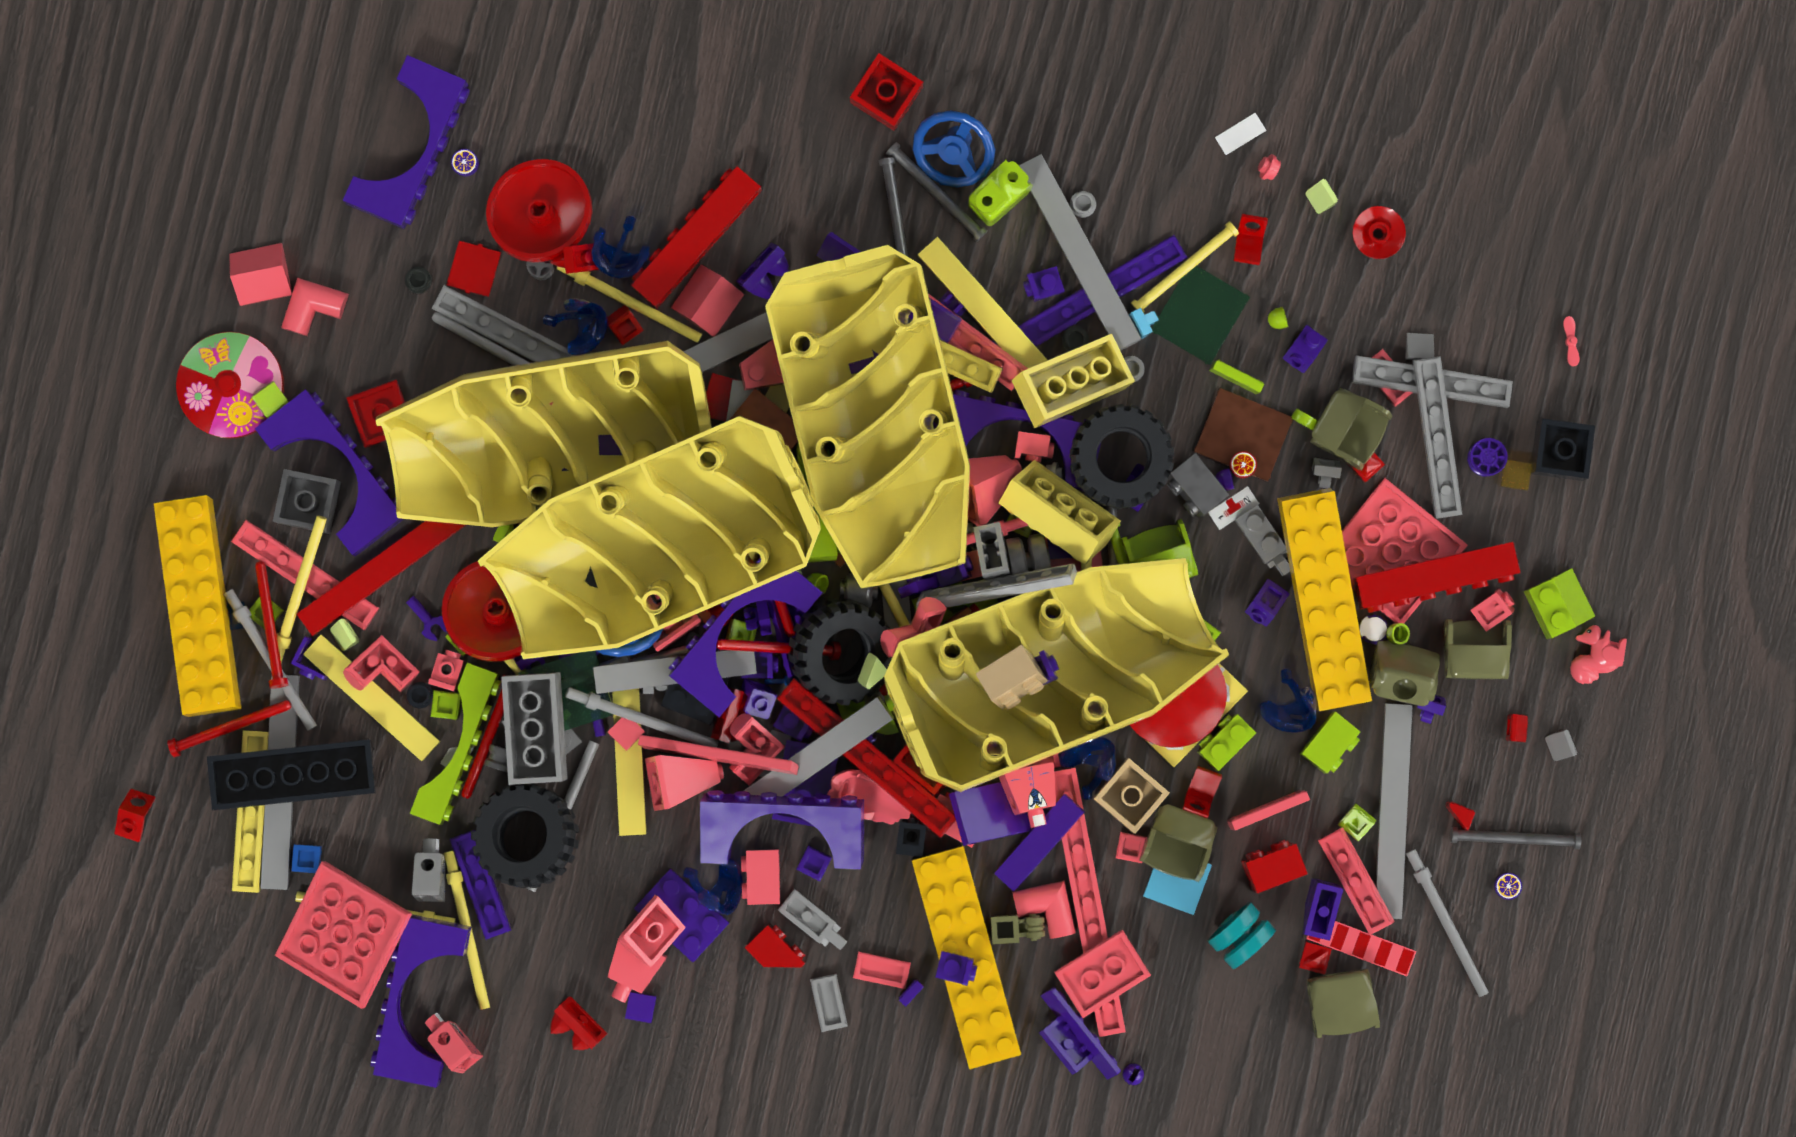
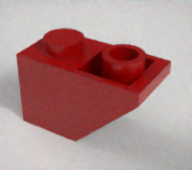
[745,924,806,968]

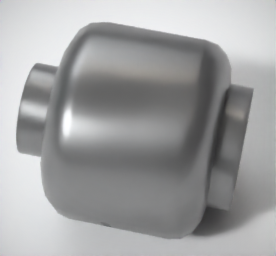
[840,573,879,608]

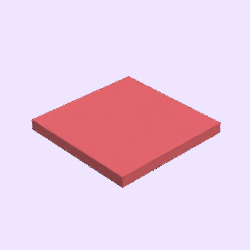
[1342,478,1468,624]
[275,861,412,1009]

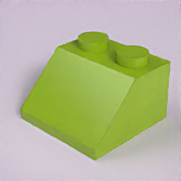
[1523,568,1595,639]

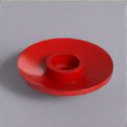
[1352,206,1406,259]

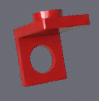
[1233,214,1268,265]
[1183,766,1222,819]
[114,789,155,842]

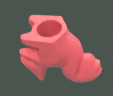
[1570,625,1627,684]

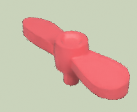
[1563,316,1580,367]

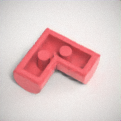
[281,278,349,336]
[880,597,947,658]
[343,635,420,692]
[729,713,785,786]
[1012,880,1076,939]

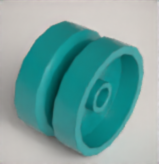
[1207,902,1276,969]

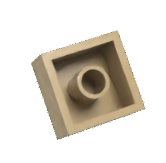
[976,644,1048,710]
[1092,758,1170,834]

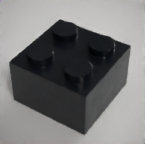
[1530,418,1595,481]

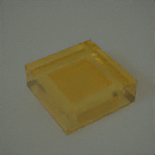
[1500,460,1532,491]

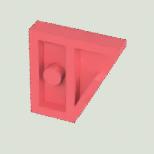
[739,339,784,391]

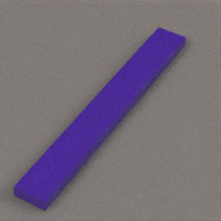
[992,235,1188,347]

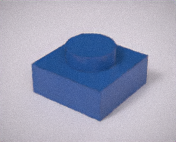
[292,844,322,873]

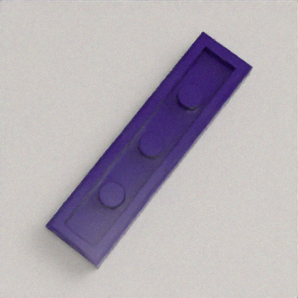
[994,794,1085,891]
[450,830,512,940]

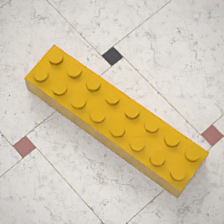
[1277,488,1372,711]
[154,495,241,717]
[912,846,1021,1069]

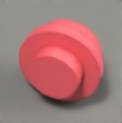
[1258,154,1281,180]

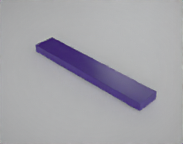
[816,232,962,343]

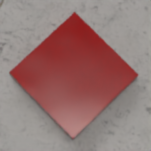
[347,380,405,448]

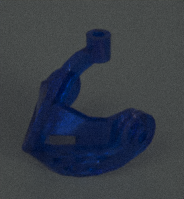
[592,216,650,278]
[543,298,607,355]
[1260,669,1317,733]
[1060,737,1116,800]
[683,859,743,915]

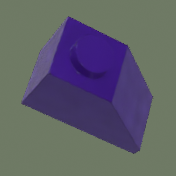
[1303,878,1343,941]

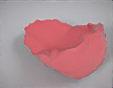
[827,769,911,825]

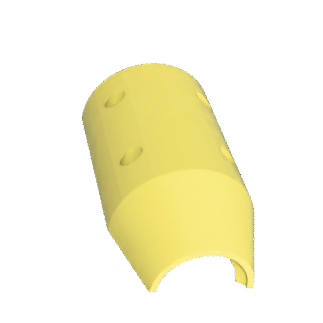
[765,245,970,588]
[376,341,716,527]
[478,416,820,659]
[884,558,1229,792]

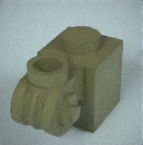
[990,914,1045,944]

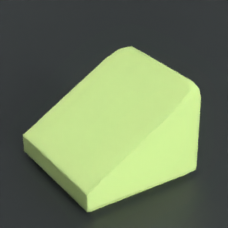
[1305,179,1338,214]
[330,619,360,651]
[858,652,887,689]

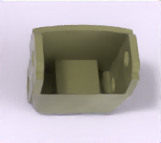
[1310,388,1392,470]
[1443,619,1512,679]
[1369,641,1440,706]
[1139,804,1217,882]
[1306,969,1380,1038]

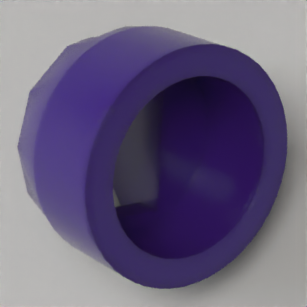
[1215,468,1235,491]
[1122,1063,1144,1085]

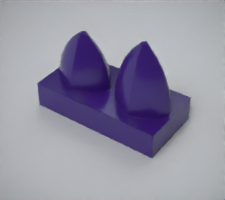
[736,242,789,299]

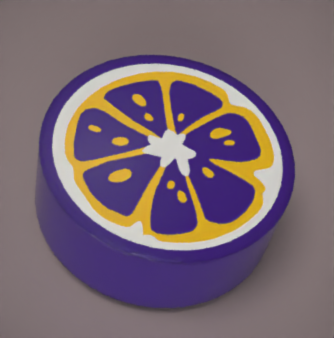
[451,149,479,177]
[1494,873,1522,900]

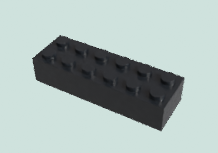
[207,739,376,811]

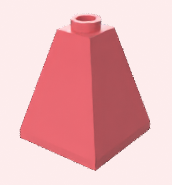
[968,455,1022,526]
[645,755,724,811]

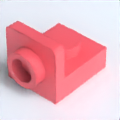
[1470,588,1515,632]

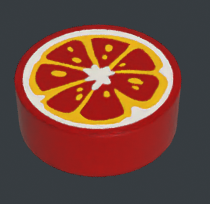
[1229,451,1257,478]

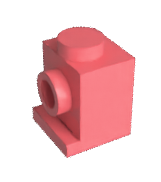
[1014,431,1054,463]
[428,650,466,692]

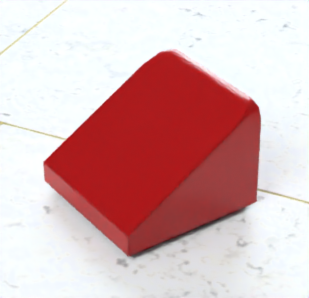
[604,305,644,346]
[1506,714,1528,742]
[1445,801,1475,831]

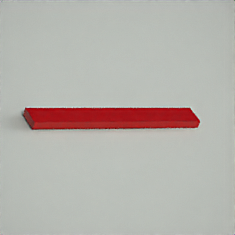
[297,521,467,636]
[777,678,956,838]

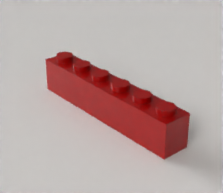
[631,166,762,309]
[1353,542,1520,613]

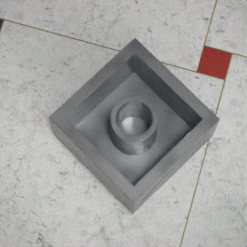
[1167,453,1229,518]
[273,469,341,534]

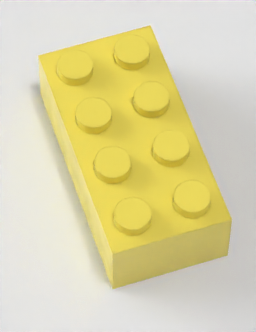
[1011,334,1135,428]
[999,460,1121,565]

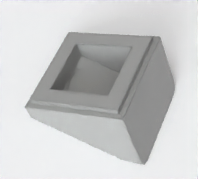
[1405,333,1434,360]
[1545,730,1577,761]

